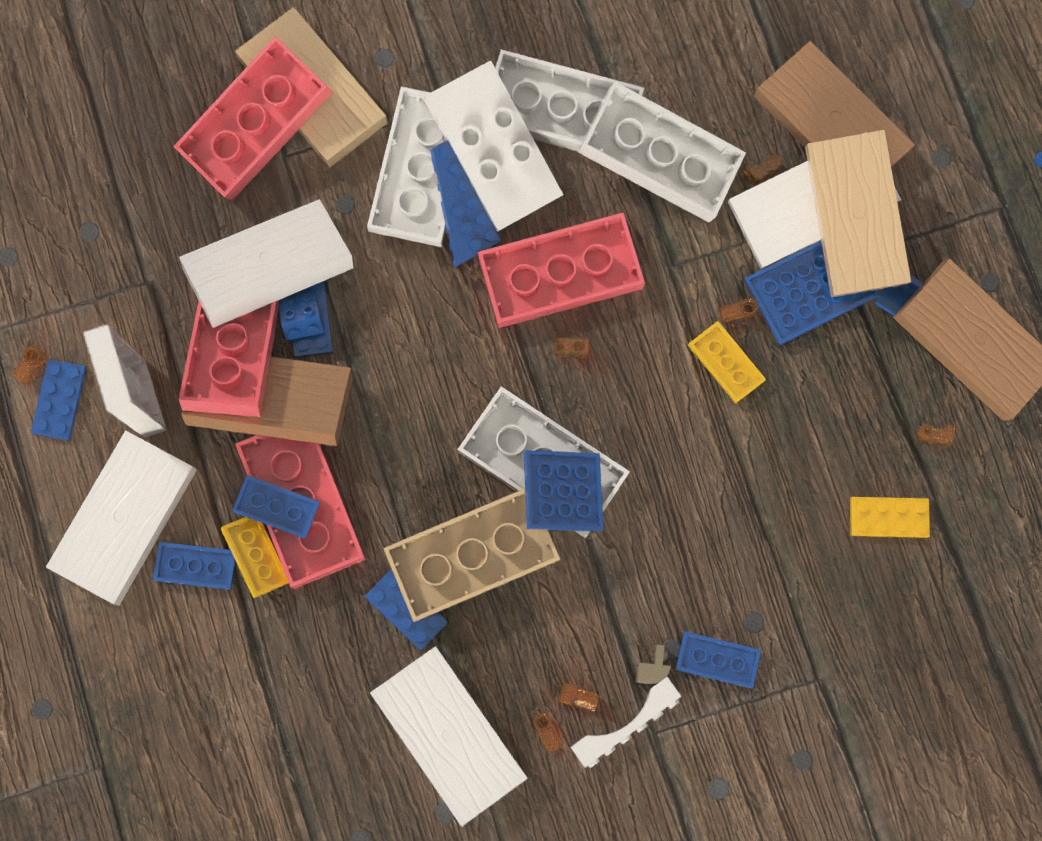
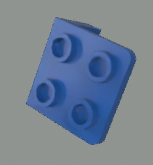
[875,275,923,316]
[279,292,324,341]

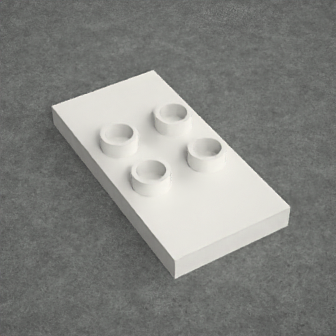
[423,60,563,231]
[367,87,446,247]

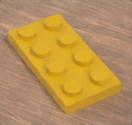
[688,321,766,404]
[850,497,930,538]
[221,517,289,598]

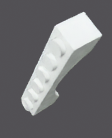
[571,677,681,768]

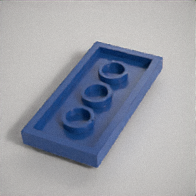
[289,281,333,358]
[31,359,87,441]
[232,475,320,539]
[153,542,236,590]
[365,569,448,651]
[675,631,761,689]

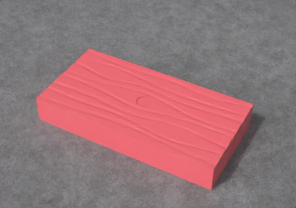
[174,36,333,201]
[478,213,645,329]
[179,300,279,417]
[235,435,366,589]

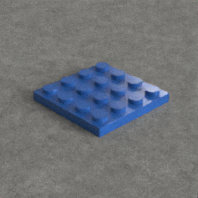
[523,450,604,532]

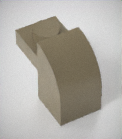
[636,645,671,684]

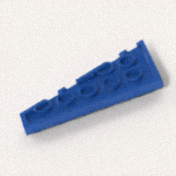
[430,140,501,267]

